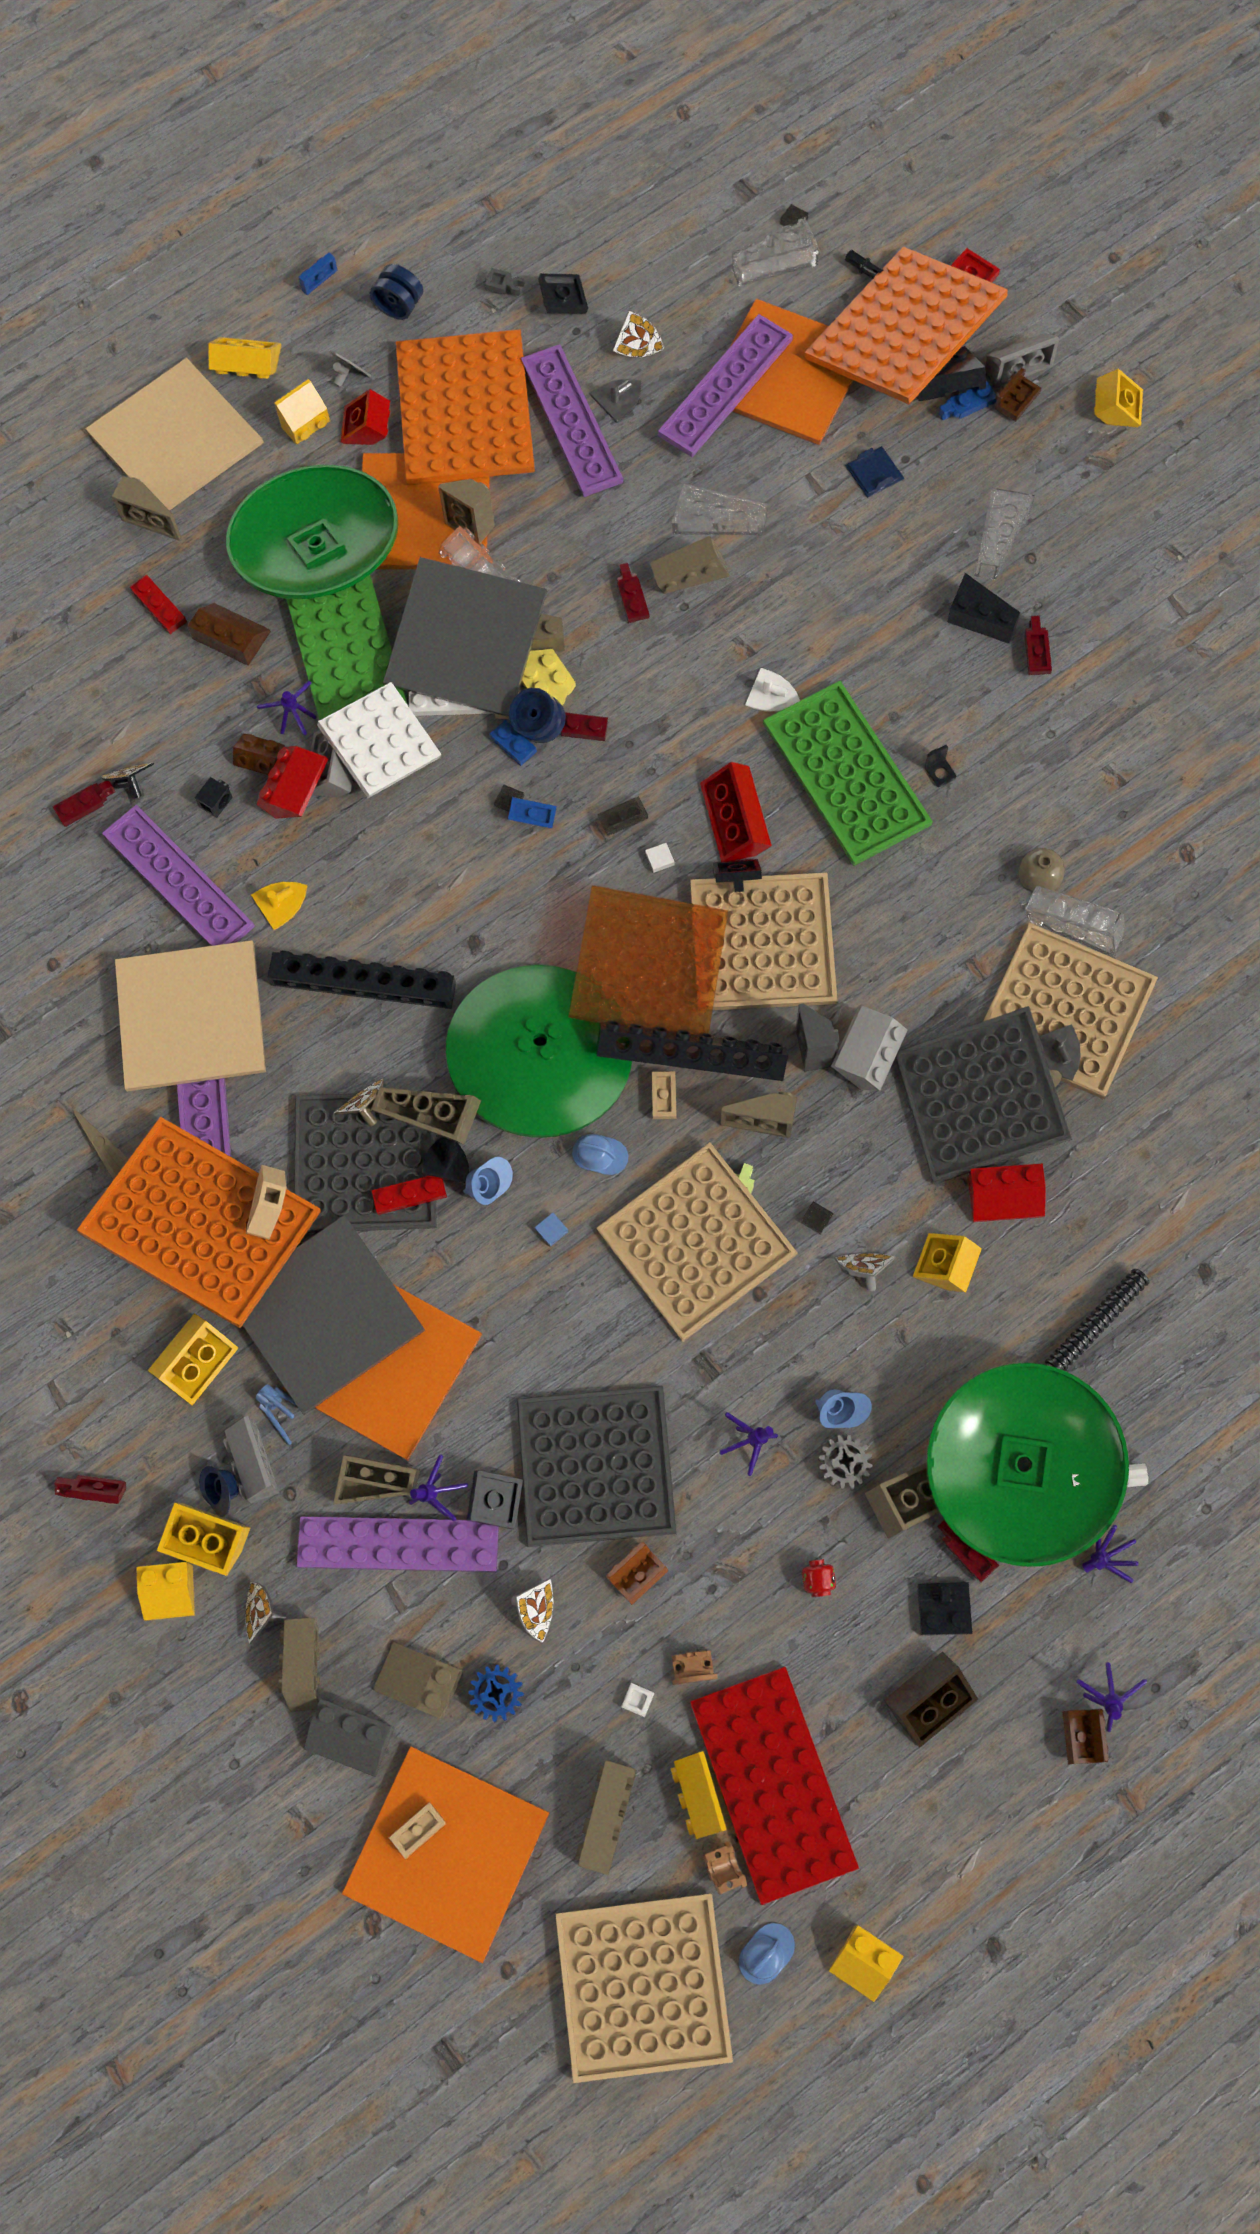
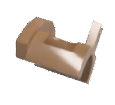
[672,1651,718,1685]
[703,1841,747,1895]

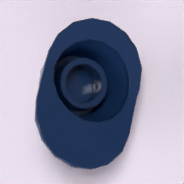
[199,1466,239,1517]

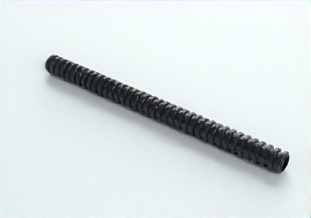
[1043,1268,1150,1371]

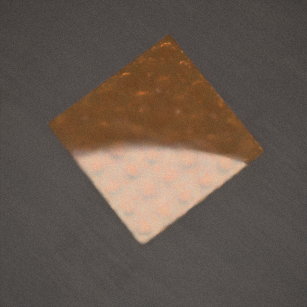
[569,885,728,1035]

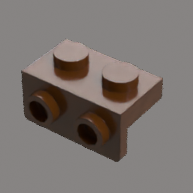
[995,368,1041,422]
[233,733,285,775]
[1062,1709,1109,1765]

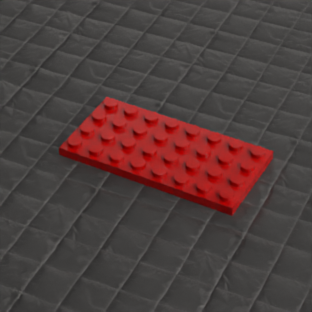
[690,1666,859,1905]

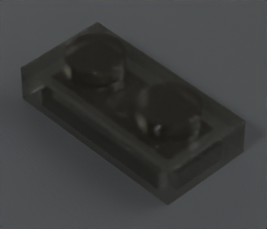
[598,796,648,836]

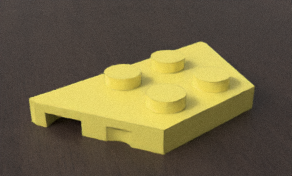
[521,649,576,705]

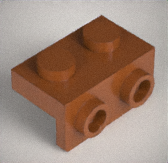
[607,1542,669,1605]

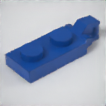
[939,381,997,420]

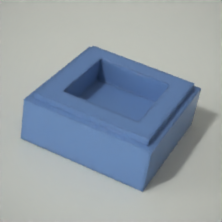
[535,1213,569,1247]

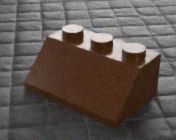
[187,603,271,666]

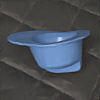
[572,1134,628,1175]
[463,1157,513,1205]
[815,1389,872,1428]
[739,1923,795,1985]

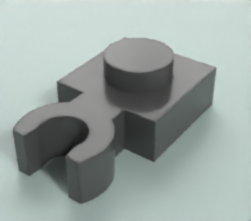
[485,268,524,296]

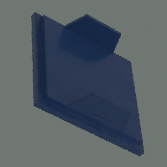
[845,446,904,498]

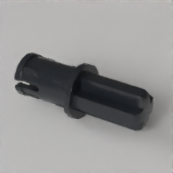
[845,250,883,279]

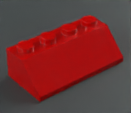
[700,762,772,862]

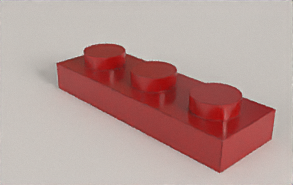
[130,575,187,634]
[372,1176,447,1215]

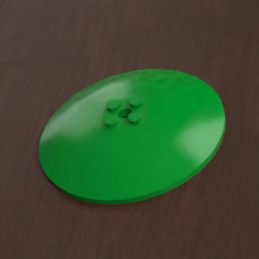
[226,465,398,599]
[446,965,632,1138]
[926,1363,1129,1567]

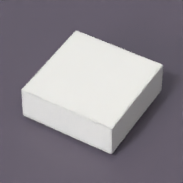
[645,843,675,873]
[621,1683,655,1717]

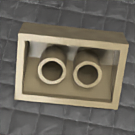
[438,479,495,545]

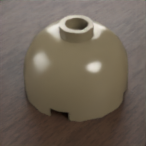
[1018,848,1065,895]

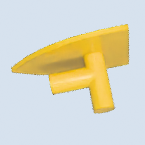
[251,882,307,930]

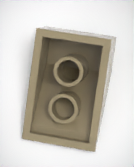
[112,476,181,541]
[721,1092,797,1138]
[865,1462,940,1539]
[373,1642,463,1720]

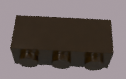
[884,1651,978,1748]

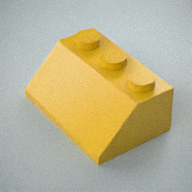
[209,337,281,378]
[147,1313,238,1405]
[157,1503,251,1576]
[670,1751,727,1839]

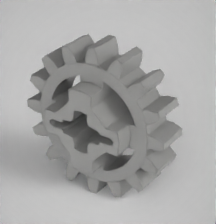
[819,1435,873,1490]

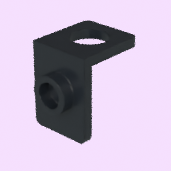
[924,745,957,787]

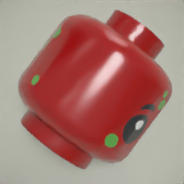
[802,1559,836,1597]

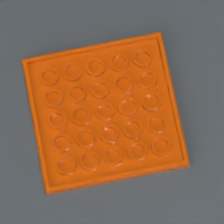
[730,299,853,445]
[362,453,490,569]
[282,1284,482,1461]
[342,1746,550,1963]

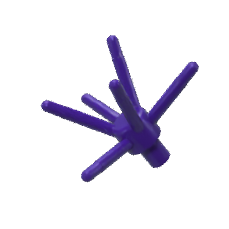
[257,681,317,735]
[719,1412,778,1476]
[408,1454,468,1521]
[1082,1525,1139,1583]
[1076,1662,1147,1732]

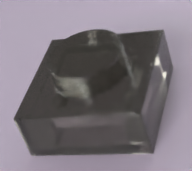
[780,204,808,233]

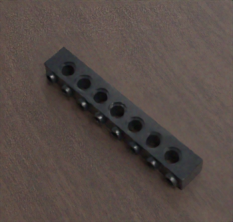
[267,951,456,1009]
[596,1020,788,1081]

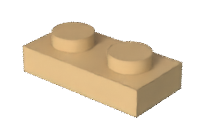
[652,1071,676,1119]
[389,1803,446,1859]

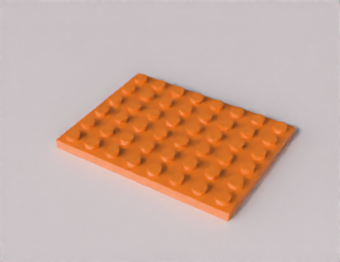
[804,246,1008,404]
[396,329,535,485]
[77,1116,321,1328]

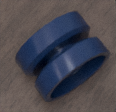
[369,264,424,320]
[509,688,566,743]

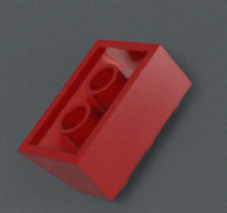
[256,746,328,819]
[967,1163,1046,1222]

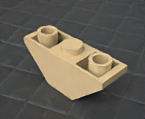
[246,1165,286,1240]

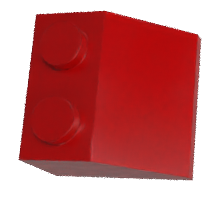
[340,389,390,445]

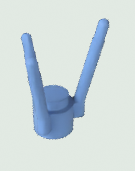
[256,1384,297,1445]

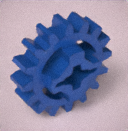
[468,1665,524,1722]

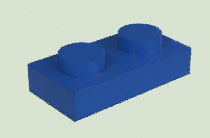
[298,252,338,295]
[490,720,537,766]
[508,797,557,828]

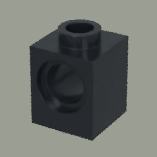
[194,777,233,818]

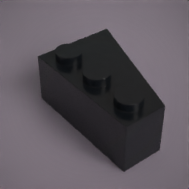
[916,346,986,402]
[947,573,1020,644]

